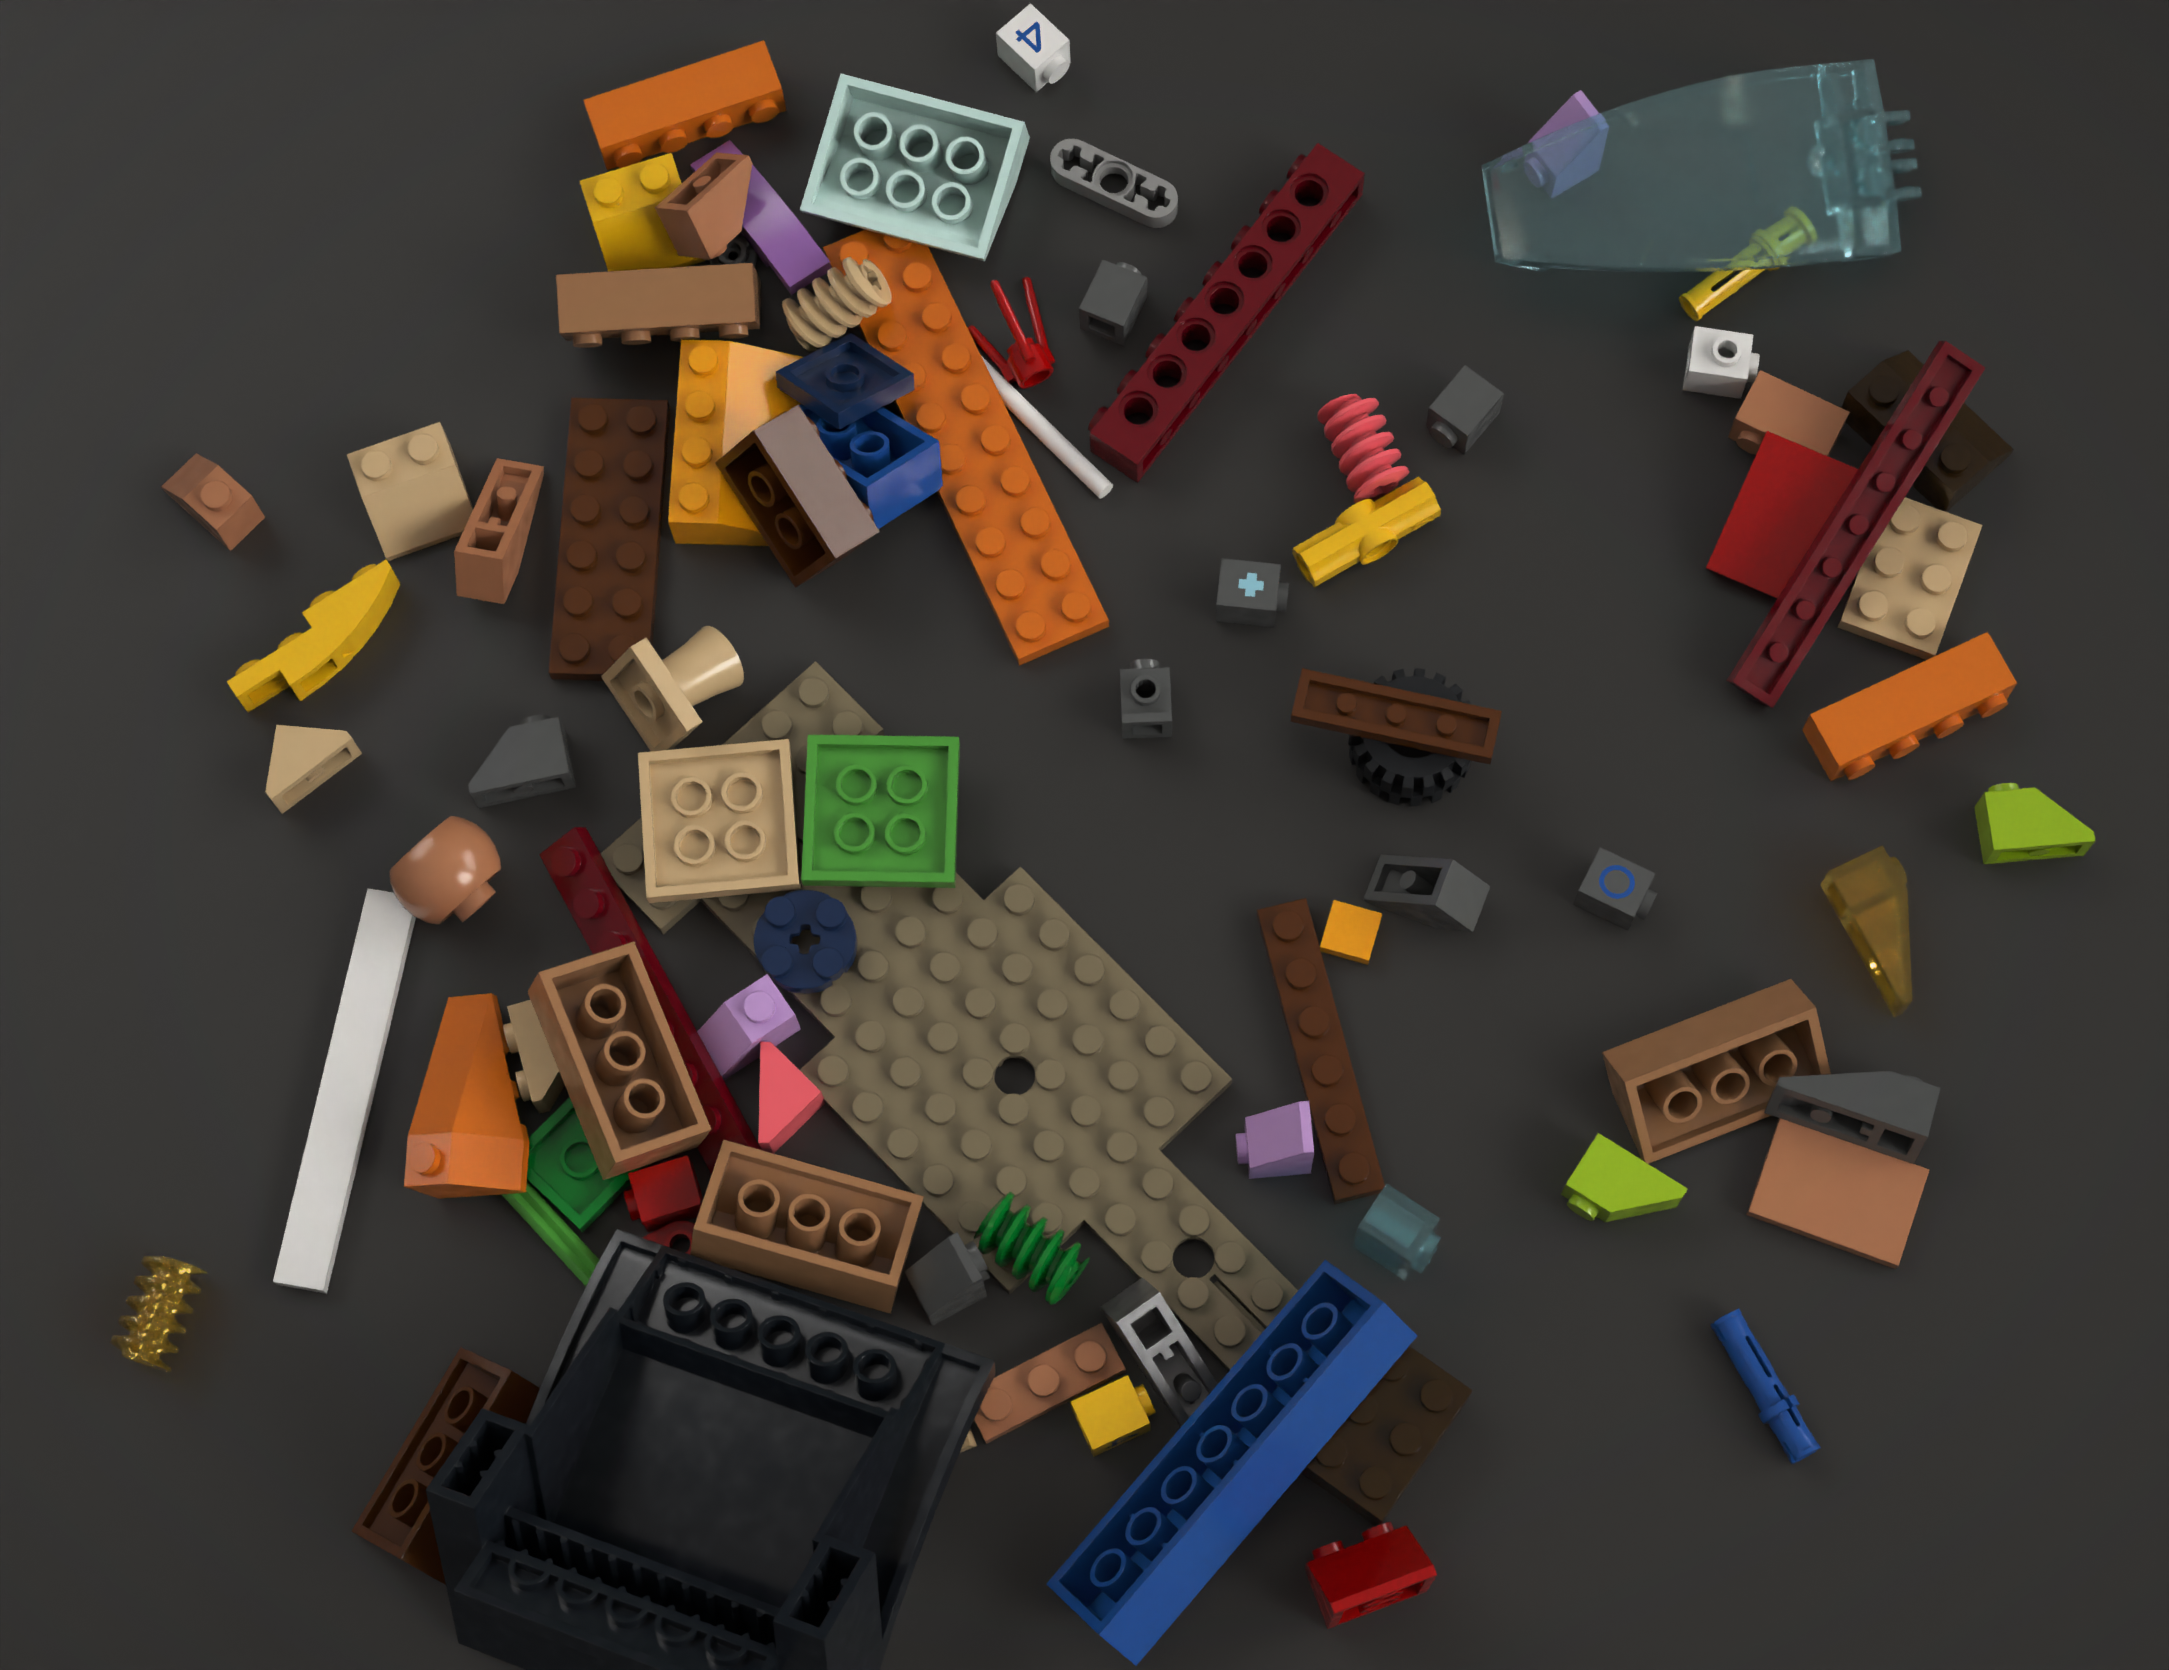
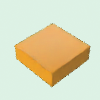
[1320,900,1382,965]

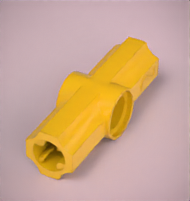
[1292,476,1441,588]

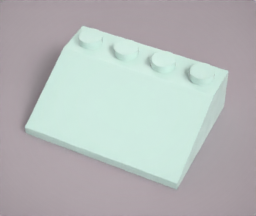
[800,74,1030,262]

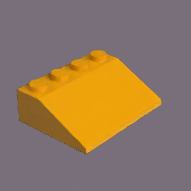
[668,339,803,546]

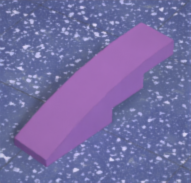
[690,140,831,295]

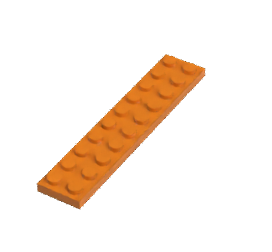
[823,230,1109,666]

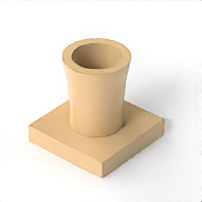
[601,626,744,751]

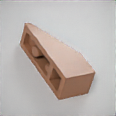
[454,458,544,604]

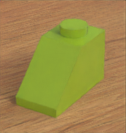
[1974,783,2095,864]
[1561,1133,1688,1222]

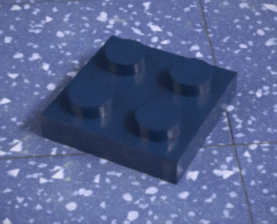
[776,333,915,429]

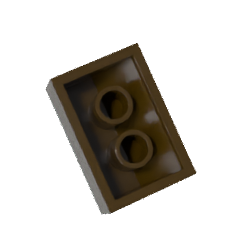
[1841,350,2014,512]

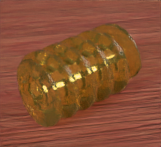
[110,1256,208,1373]

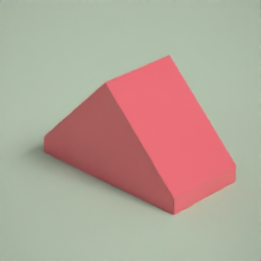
[758,1042,825,1154]

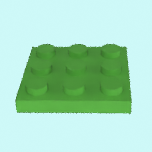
[801,735,960,888]

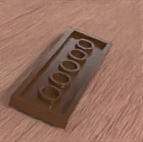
[549,397,670,681]

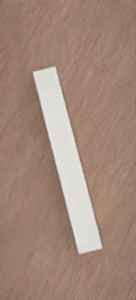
[273,888,416,1294]

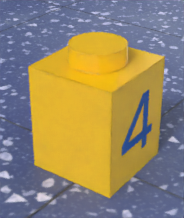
[1070,1375,1156,1457]

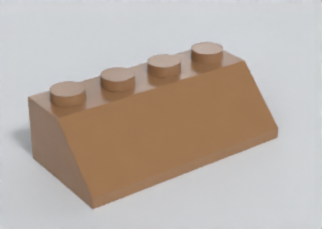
[556,263,761,348]
[1602,979,1831,1164]
[690,1140,924,1314]

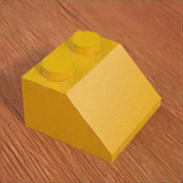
[579,153,705,271]

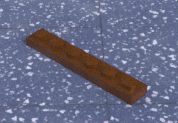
[1257,898,1385,1204]

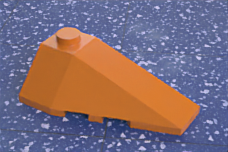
[404,993,530,1199]

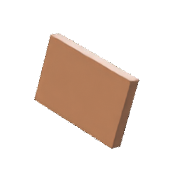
[1746,1118,1930,1269]

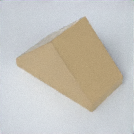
[265,725,362,814]

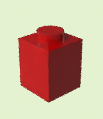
[624,1155,703,1232]

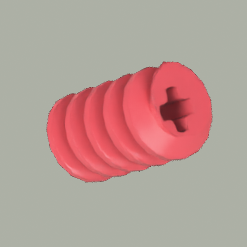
[1317,394,1409,503]

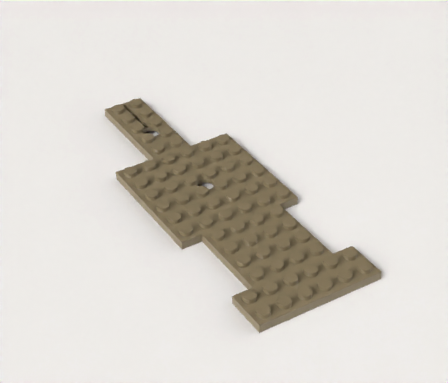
[601,661,1298,1372]

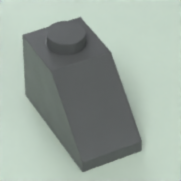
[468,715,576,808]
[1363,854,1490,932]

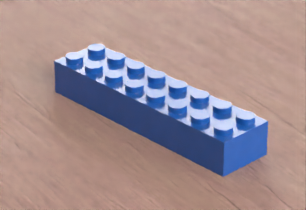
[1046,1260,1417,1666]

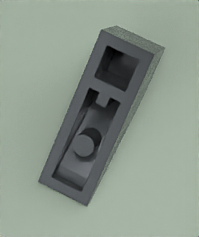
[1764,1071,1941,1164]

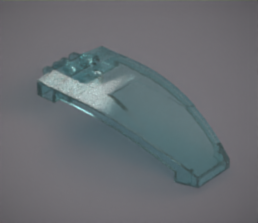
[1482,59,1922,272]

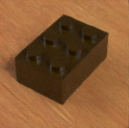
[1301,1346,1473,1526]

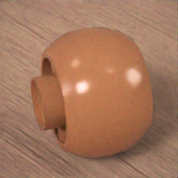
[389,816,501,925]

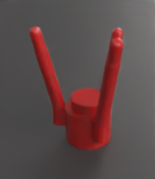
[968,277,1056,389]

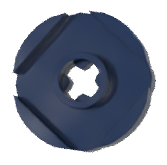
[754,890,857,994]

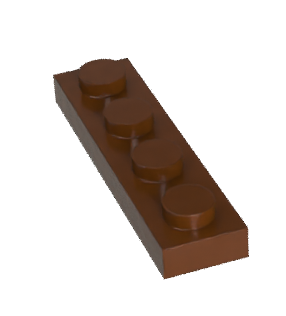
[1291,668,1502,765]

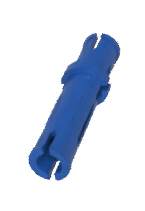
[1710,1309,1821,1465]

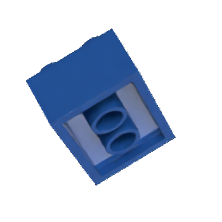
[799,404,943,529]

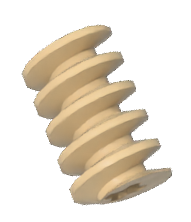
[782,257,892,353]

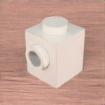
[1683,326,1760,399]

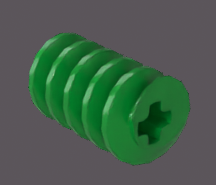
[974,1192,1090,1305]

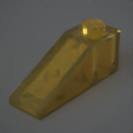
[1821,845,1912,1017]

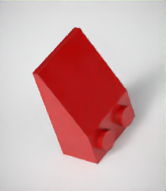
[1305,1522,1437,1629]

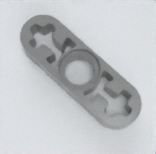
[1050,139,1178,228]

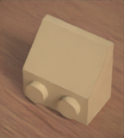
[347,422,473,561]

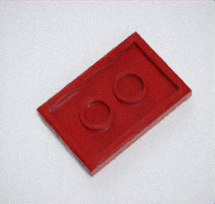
[1706,431,1858,599]

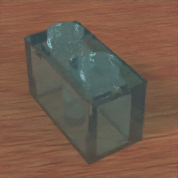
[1353,1184,1442,1281]

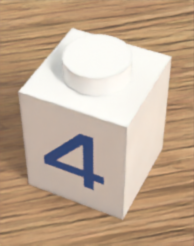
[996,3,1071,92]

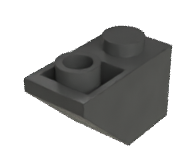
[905,1232,990,1326]

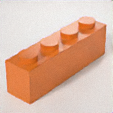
[583,40,787,170]
[1802,632,2017,781]

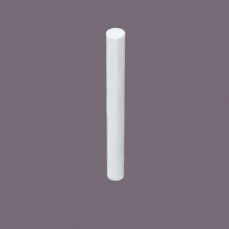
[981,356,1113,499]

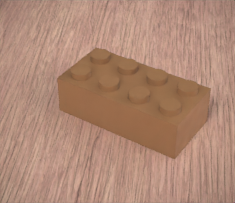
[528,942,712,1180]

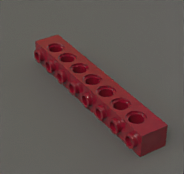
[1088,143,1365,483]

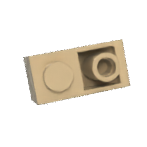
[503,1000,565,1114]

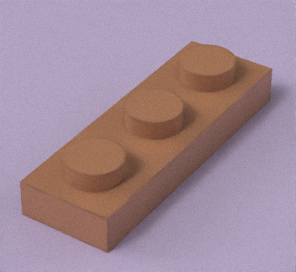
[974,1323,1126,1444]

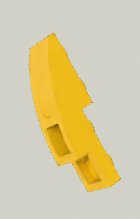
[226,559,400,713]

